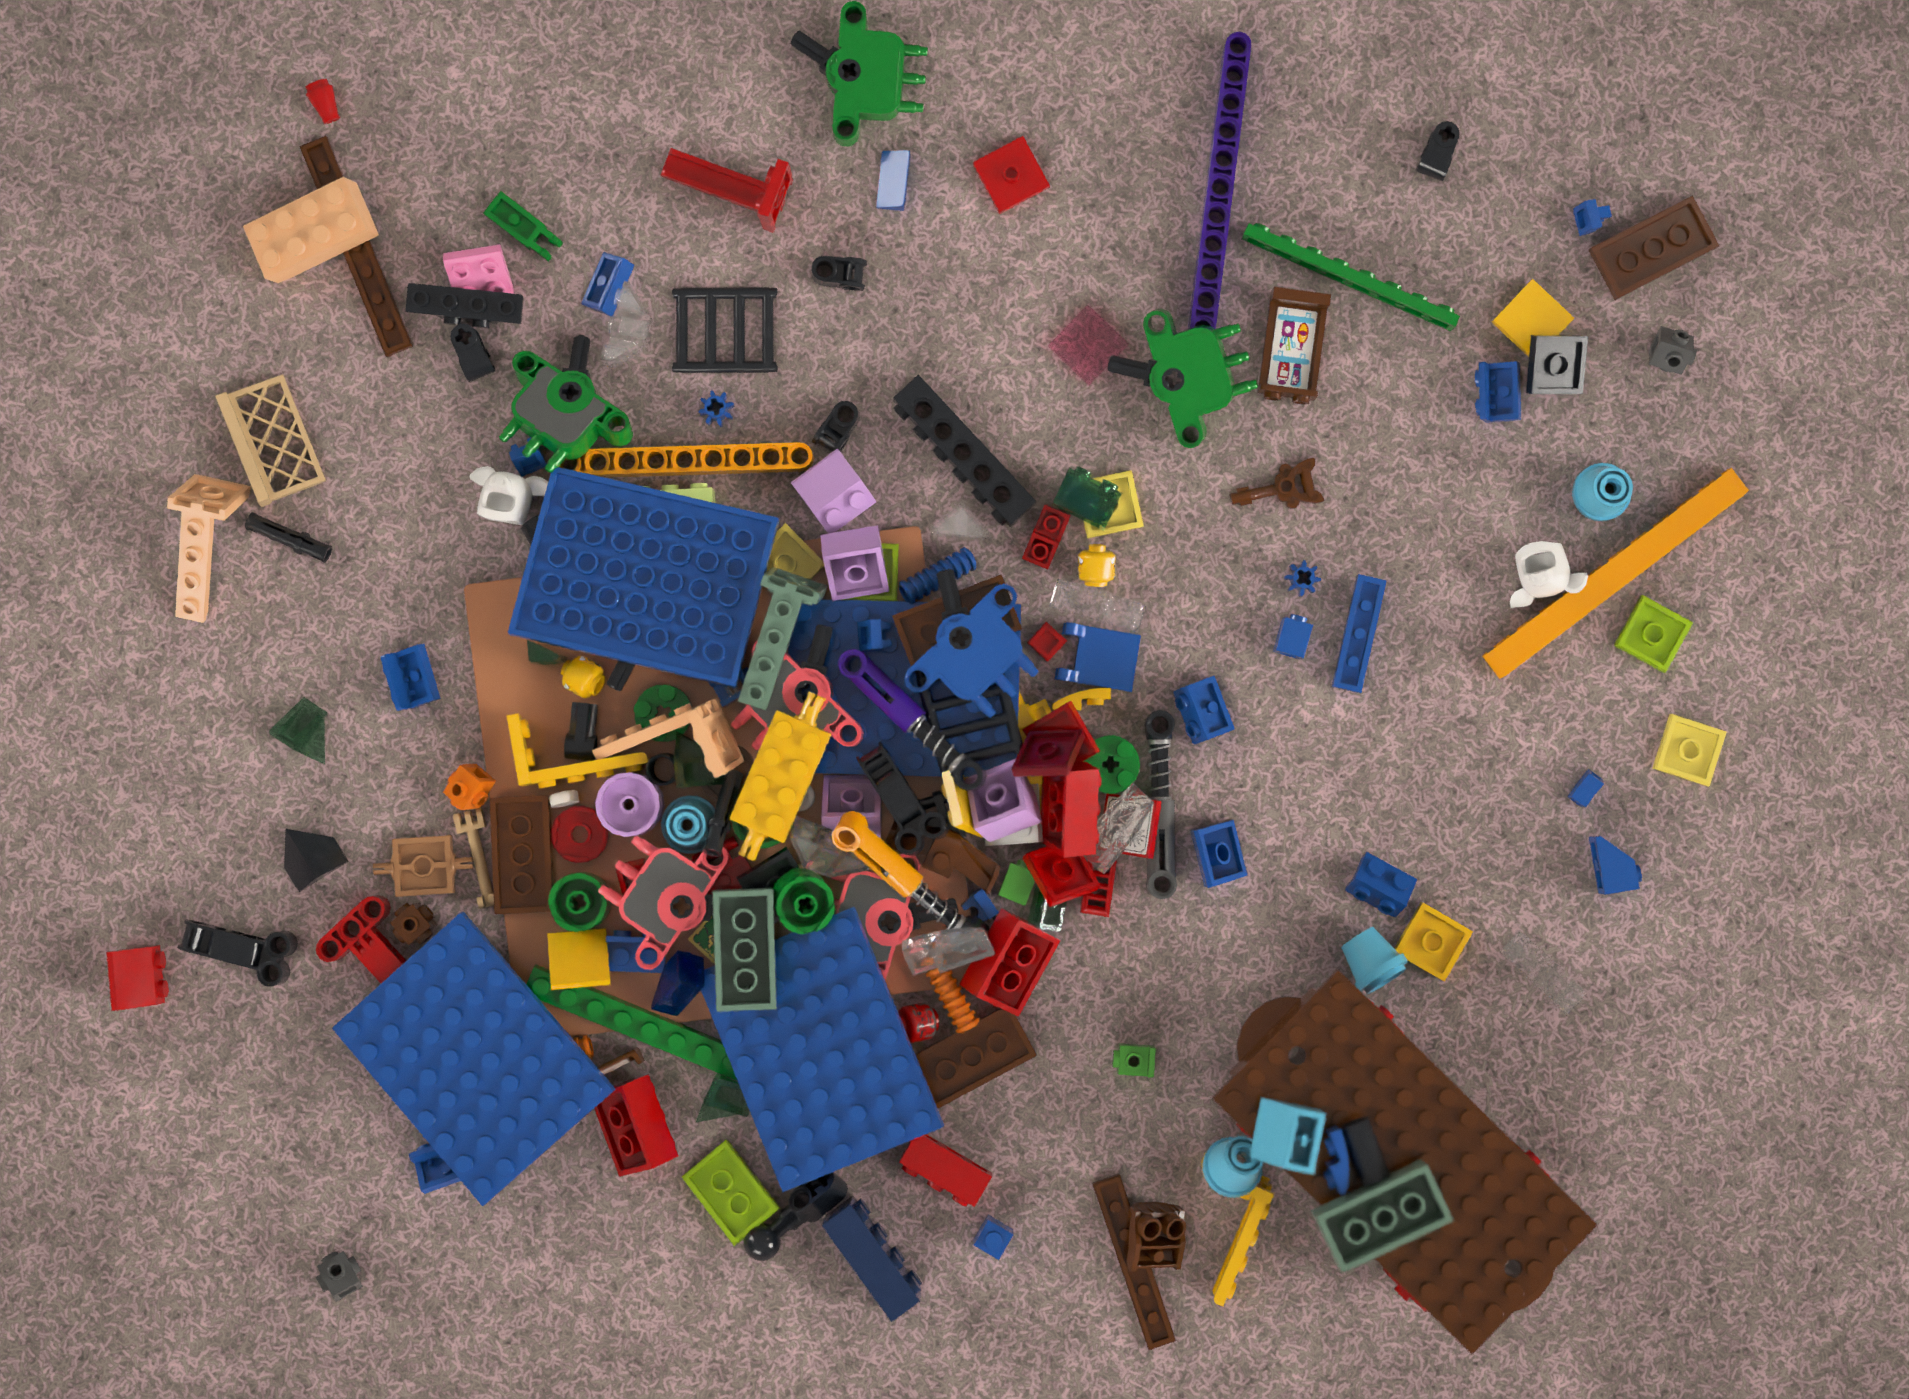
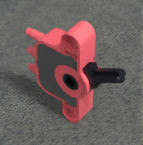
[731,624,864,750]
[598,836,728,970]
[824,853,958,980]

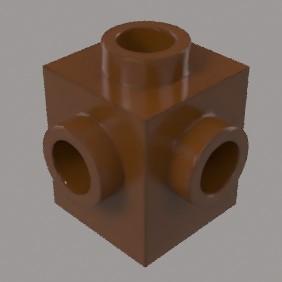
[390,902,438,945]

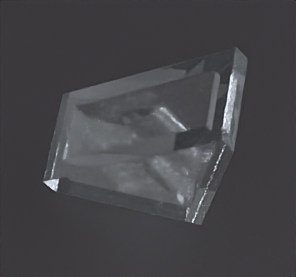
[931,501,989,540]

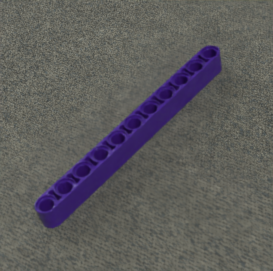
[1188,32,1251,329]

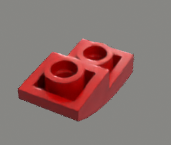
[1022,503,1071,570]

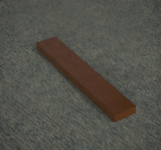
[1092,1174,1176,1350]

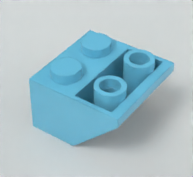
[1249,1097,1326,1175]

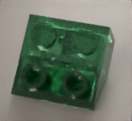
[1052,466,1122,531]

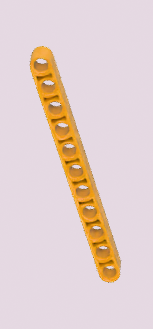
[1482,467,1749,679]

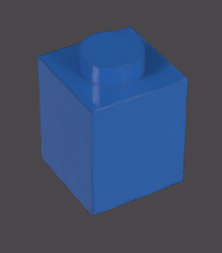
[1273,614,1313,660]
[973,1214,1014,1260]

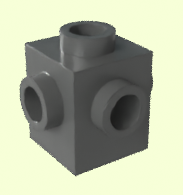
[1649,326,1697,375]
[316,1251,363,1302]

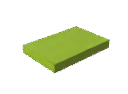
[682,1140,781,1246]

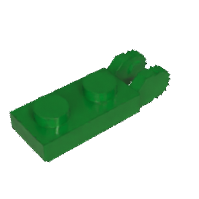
[483,191,563,262]

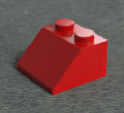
[106,945,169,1011]

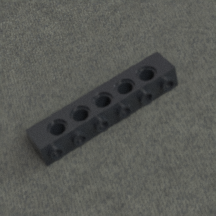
[893,374,1036,527]

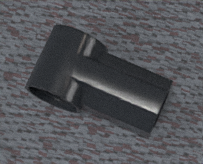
[564,702,598,761]

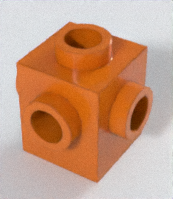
[443,764,496,810]

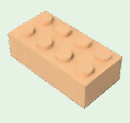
[243,177,379,283]

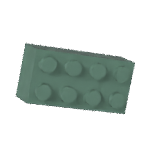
[713,888,776,1012]
[1311,1159,1454,1273]

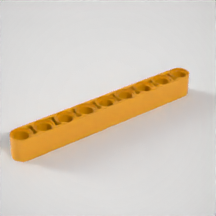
[559,442,814,478]

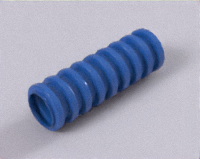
[899,547,976,604]

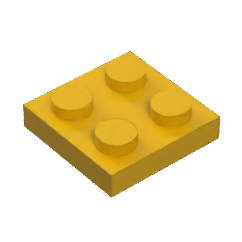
[1394,902,1473,982]

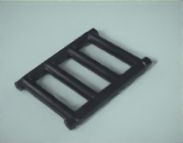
[672,287,778,373]
[915,670,1023,775]

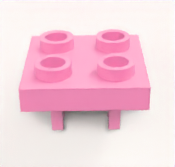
[443,245,514,294]

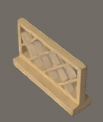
[215,374,326,507]

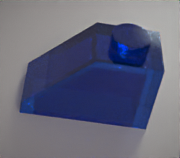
[651,950,705,1016]

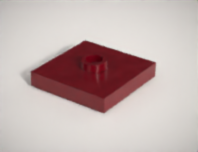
[1011,729,1085,777]

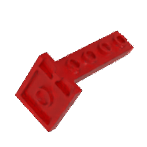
[660,148,793,233]

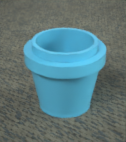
[1572,463,1633,521]
[661,795,715,854]
[1341,927,1408,994]
[1202,1136,1263,1198]

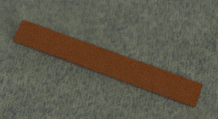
[299,136,414,357]

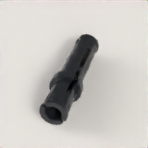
[245,512,332,563]
[703,769,744,857]

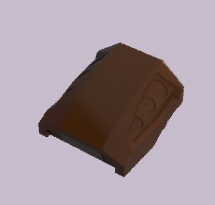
[1127,1201,1186,1272]

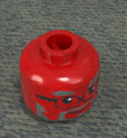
[898,1003,939,1043]

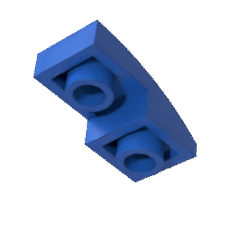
[1323,1125,1349,1195]

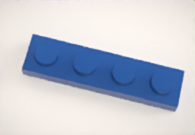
[1332,574,1387,693]

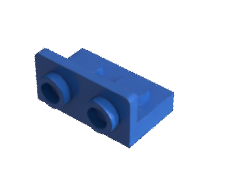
[1173,676,1235,745]
[606,930,666,973]

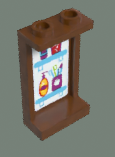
[1257,287,1331,405]

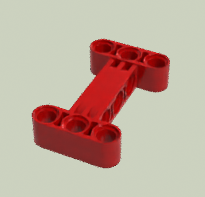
[316,895,407,983]

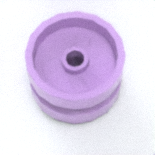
[595,772,665,837]

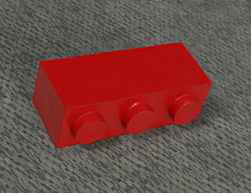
[899,1134,992,1207]

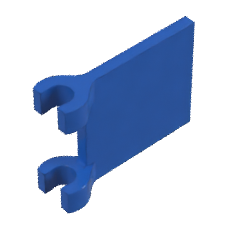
[1054,622,1141,692]

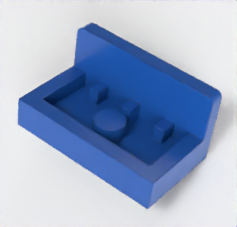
[1475,361,1521,423]
[380,644,441,711]
[1345,851,1417,917]
[409,1144,461,1194]

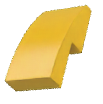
[1051,688,1111,711]

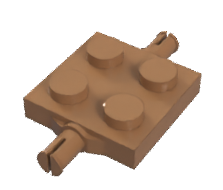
[373,835,474,897]

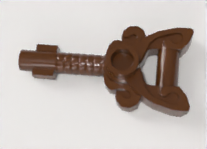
[1230,458,1324,509]

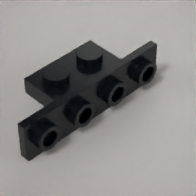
[405,283,524,329]

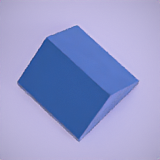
[1190,820,1248,888]

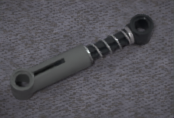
[1144,710,1177,899]

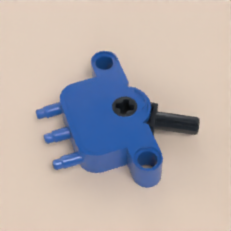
[904,569,1039,718]

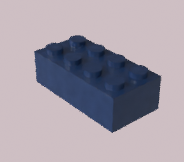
[822,1196,922,1322]

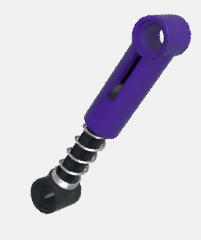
[838,649,987,791]

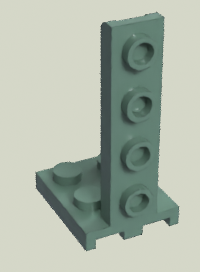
[738,567,828,711]

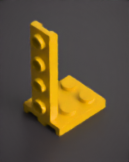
[506,713,648,789]
[1201,1152,1274,1306]

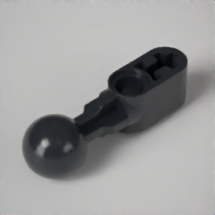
[743,1172,848,1261]

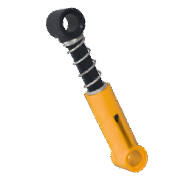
[832,811,987,956]

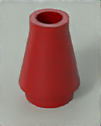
[305,79,340,125]

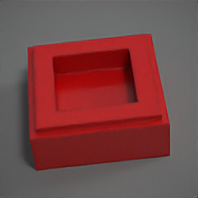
[1027,622,1067,662]

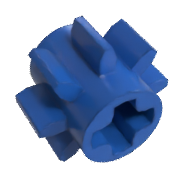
[698,390,735,427]
[1284,560,1321,597]

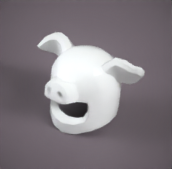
[470,466,548,525]
[1510,541,1588,608]

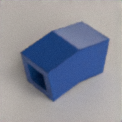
[1567,769,1604,808]

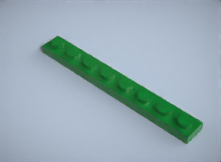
[1241,223,1460,331]
[526,964,737,1080]

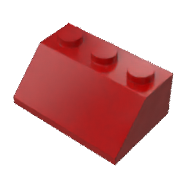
[1041,760,1101,858]
[960,908,1061,1017]
[594,1074,678,1177]

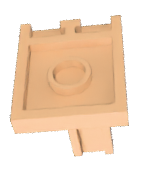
[167,474,251,623]
[592,697,745,778]

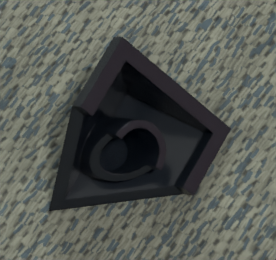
[284,829,349,892]

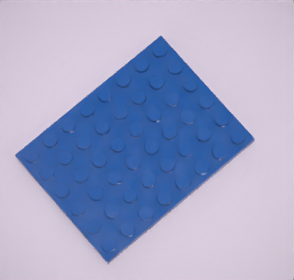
[508,467,779,688]
[788,600,1021,777]
[695,907,944,1192]
[332,912,615,1206]

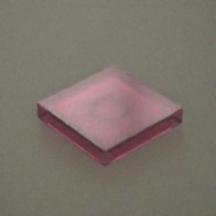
[1048,305,1129,386]

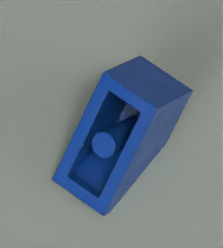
[1589,836,1642,895]

